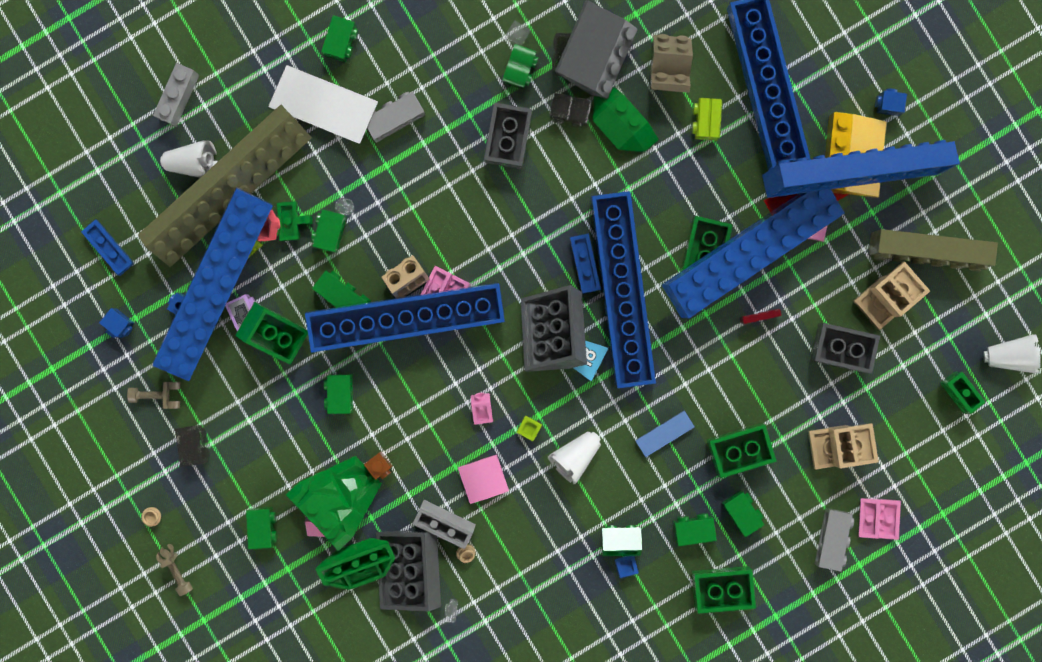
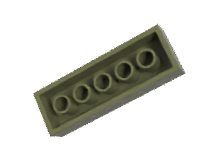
[869,229,998,271]

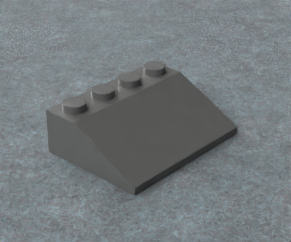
[555,0,637,99]
[521,285,587,372]
[376,530,441,611]

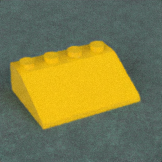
[825,112,887,197]

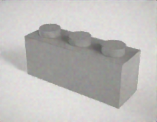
[153,63,199,127]
[367,92,425,143]
[413,500,476,549]
[815,508,854,572]

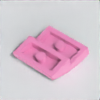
[420,266,471,295]
[458,454,509,504]
[859,498,901,540]

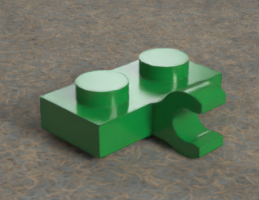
[277,201,313,241]

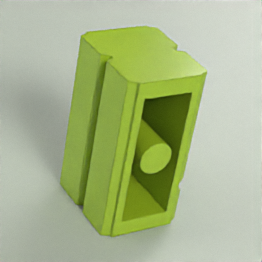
[692,98,722,140]

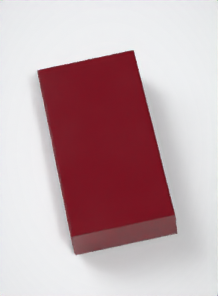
[740,309,782,324]

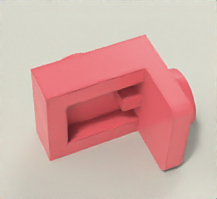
[257,210,280,242]

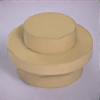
[141,507,161,527]
[456,545,475,563]

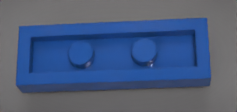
[81,219,135,276]
[570,233,601,294]

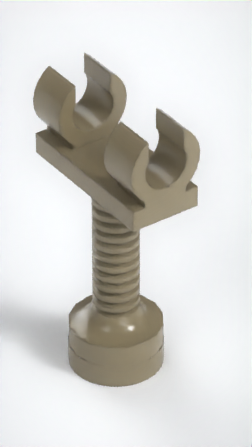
[127,382,180,409]
[156,544,193,596]

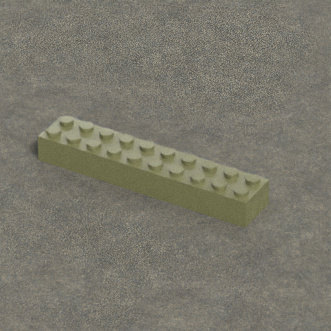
[138,104,312,267]

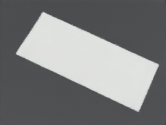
[268,65,378,144]

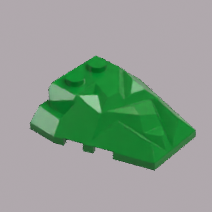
[286,456,382,551]

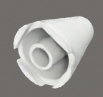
[160,140,217,178]
[983,334,1040,373]
[548,432,601,484]

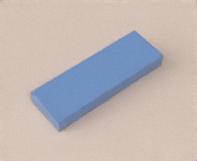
[635,411,694,457]

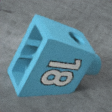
[574,341,608,381]

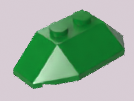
[593,87,659,153]
[315,538,395,590]

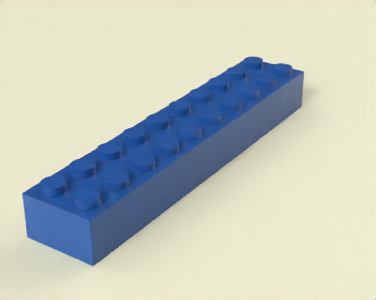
[727,0,811,171]
[762,140,960,198]
[152,187,273,381]
[662,189,845,318]
[591,191,656,388]
[305,283,505,353]

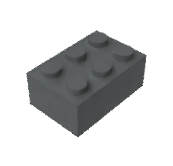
[484,103,532,169]
[810,323,880,374]

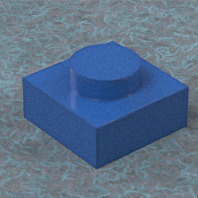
[614,556,639,579]

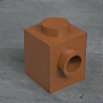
[364,451,393,480]

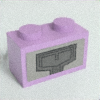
[225,294,256,331]

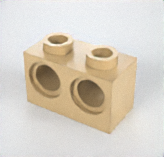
[382,255,430,298]

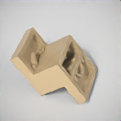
[853,262,930,330]
[808,423,879,469]

